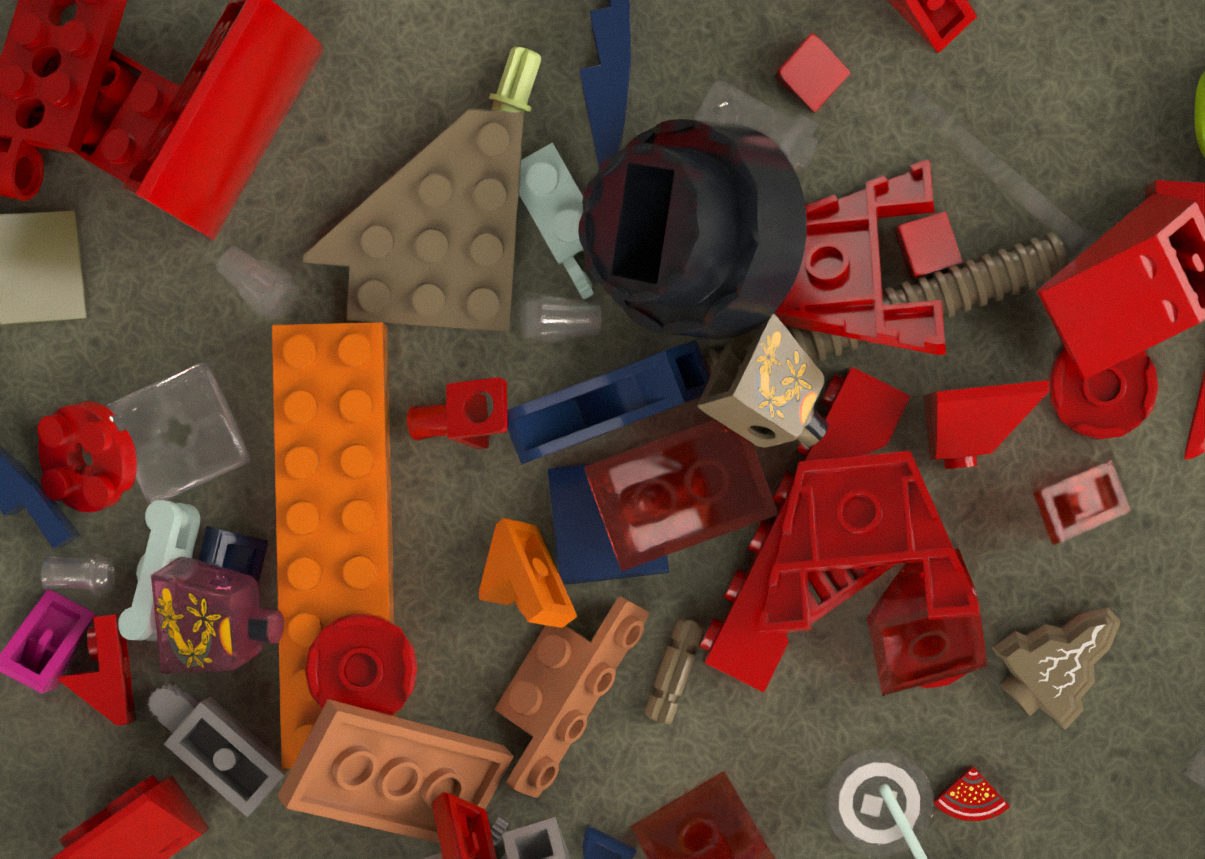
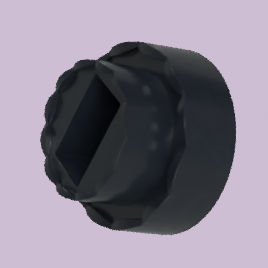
[578,119,807,339]

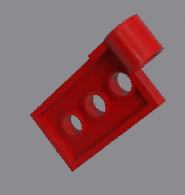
[0,0,128,201]

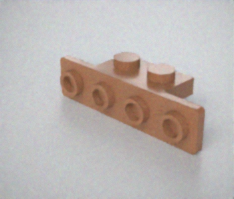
[494,596,649,798]

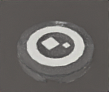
[824,747,934,857]

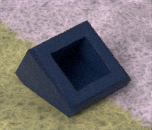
[194,526,268,593]

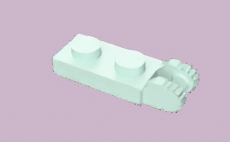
[519,143,594,300]

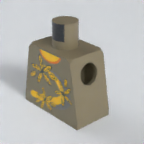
[697,314,829,448]

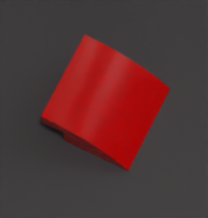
[122,0,324,241]

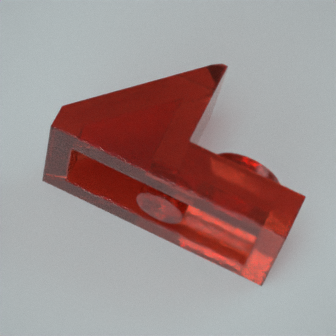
[1030,460,1130,545]

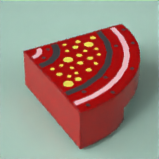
[931,765,1010,821]

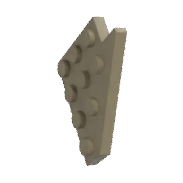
[303,108,524,332]

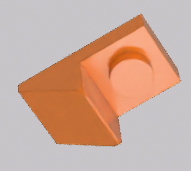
[479,518,577,628]

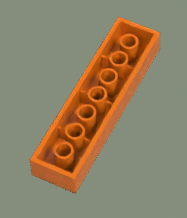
[272,322,396,769]

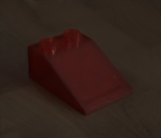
[584,419,779,571]

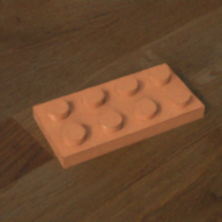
[277,699,514,843]

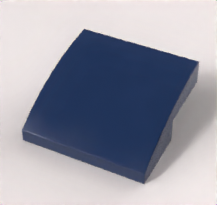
[548,456,669,585]

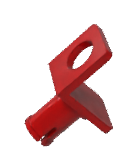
[407,377,508,450]

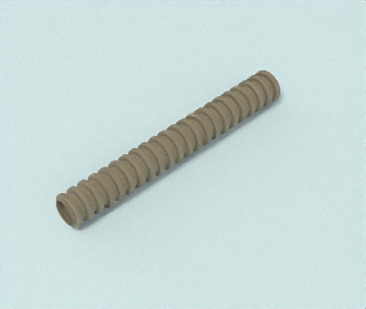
[706,232,1069,375]

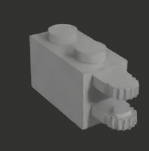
[147,683,291,818]

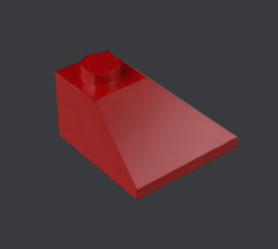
[923,380,1050,469]

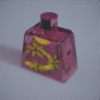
[151,557,284,674]

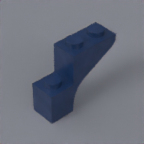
[507,340,710,464]

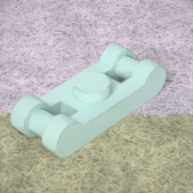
[118,500,200,642]

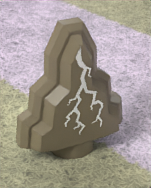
[992,607,1121,730]

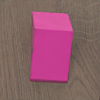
[0,588,96,694]

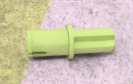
[489,47,541,112]

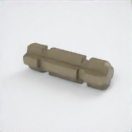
[645,618,704,724]

